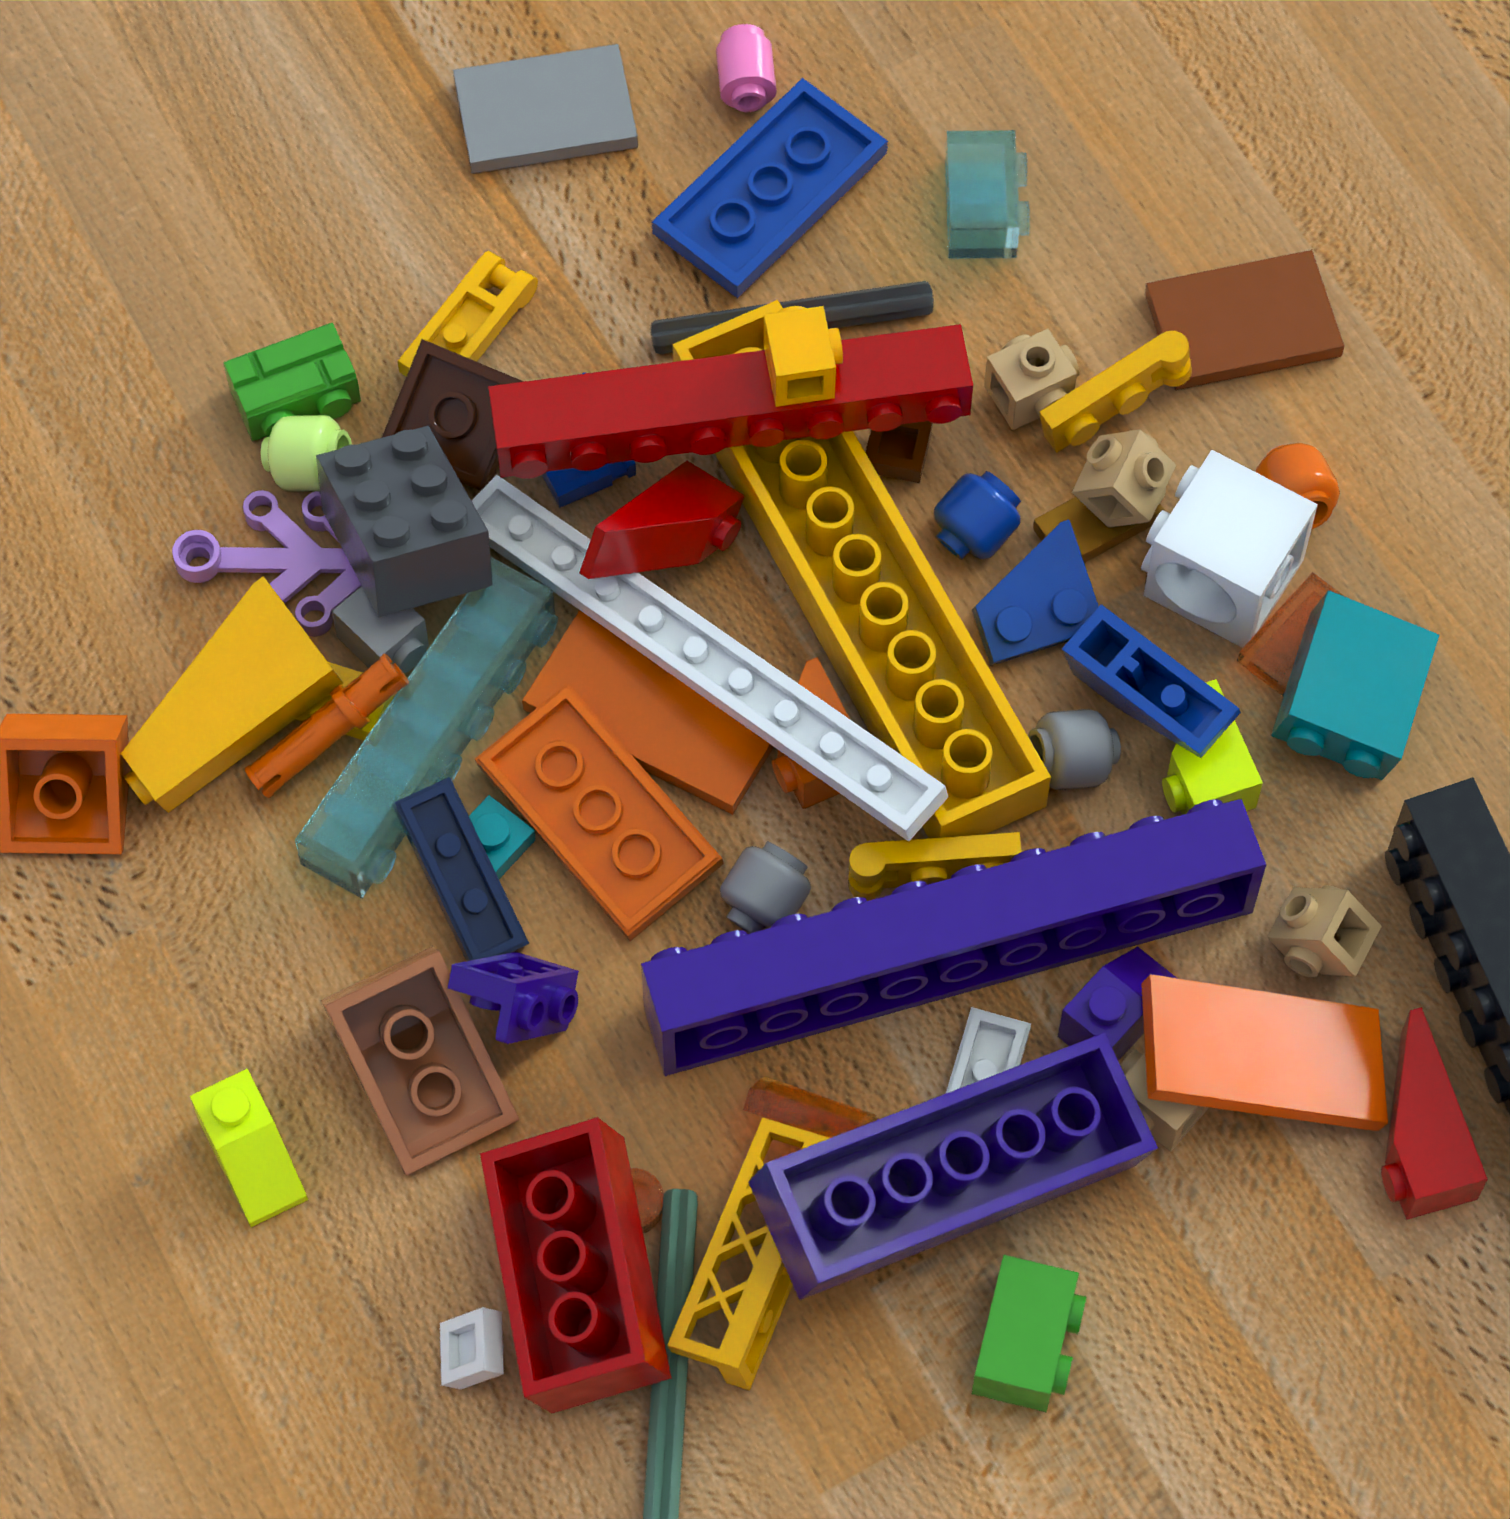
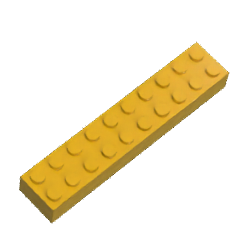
[672,300,1051,838]

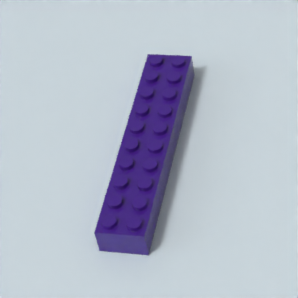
[641,799,1266,1076]

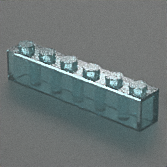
[295,558,558,898]

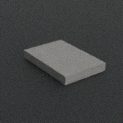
[453,44,638,174]

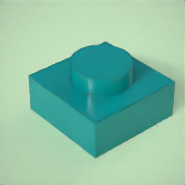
[469,795,536,879]

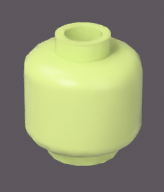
[261,415,352,492]

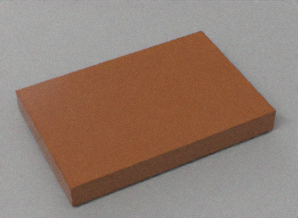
[1145,250,1344,390]

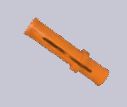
[244,653,409,798]

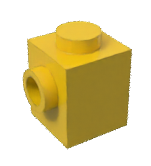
[764,306,843,407]

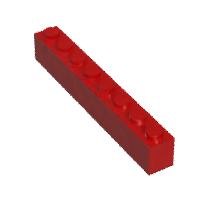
[488,324,973,479]

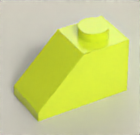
[1162,679,1263,815]
[190,1068,308,1227]

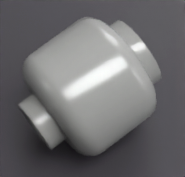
[1028,709,1121,790]
[720,841,811,933]

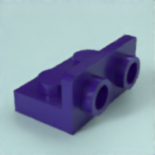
[448,952,579,1044]

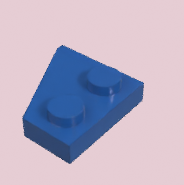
[972,519,1099,666]

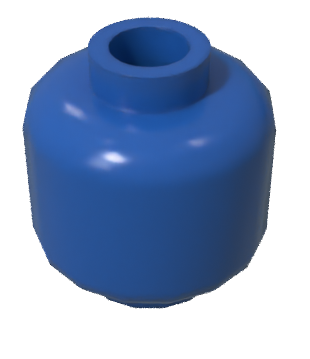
[934,471,1021,560]

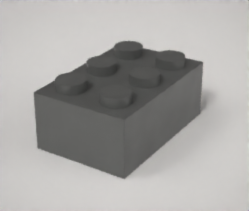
[316,425,493,617]

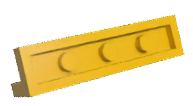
[667,1117,829,1391]

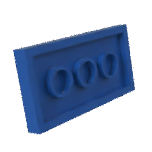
[652,78,888,299]

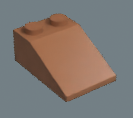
[320,946,520,1176]

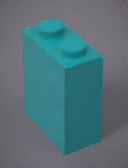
[1271,590,1439,780]

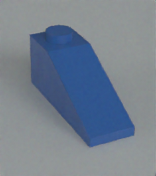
[1062,604,1241,758]

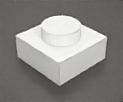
[440,1307,504,1390]

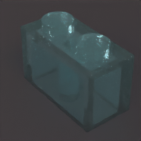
[945,130,1030,259]

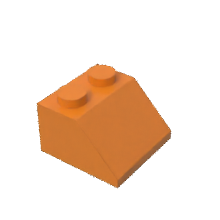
[0,714,130,854]

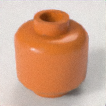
[1255,443,1340,530]

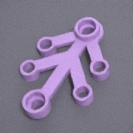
[172,490,362,637]

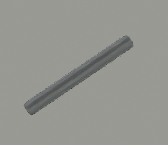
[650,281,934,354]

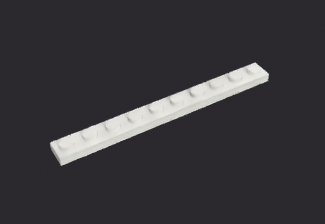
[472,475,948,842]

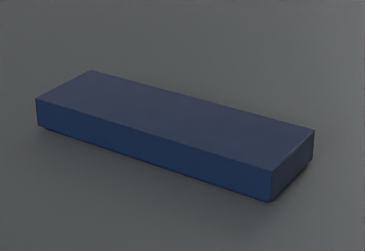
[392,777,529,961]

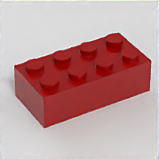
[480,1117,672,1413]

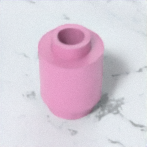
[716,24,776,112]

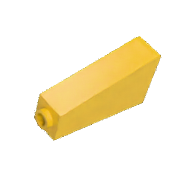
[121,576,344,813]

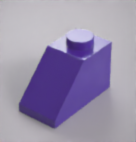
[1058,946,1177,1061]

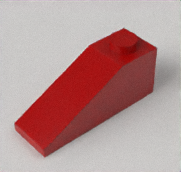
[579,460,745,579]
[1381,1007,1488,1220]

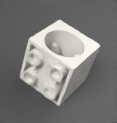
[1141,450,1318,650]

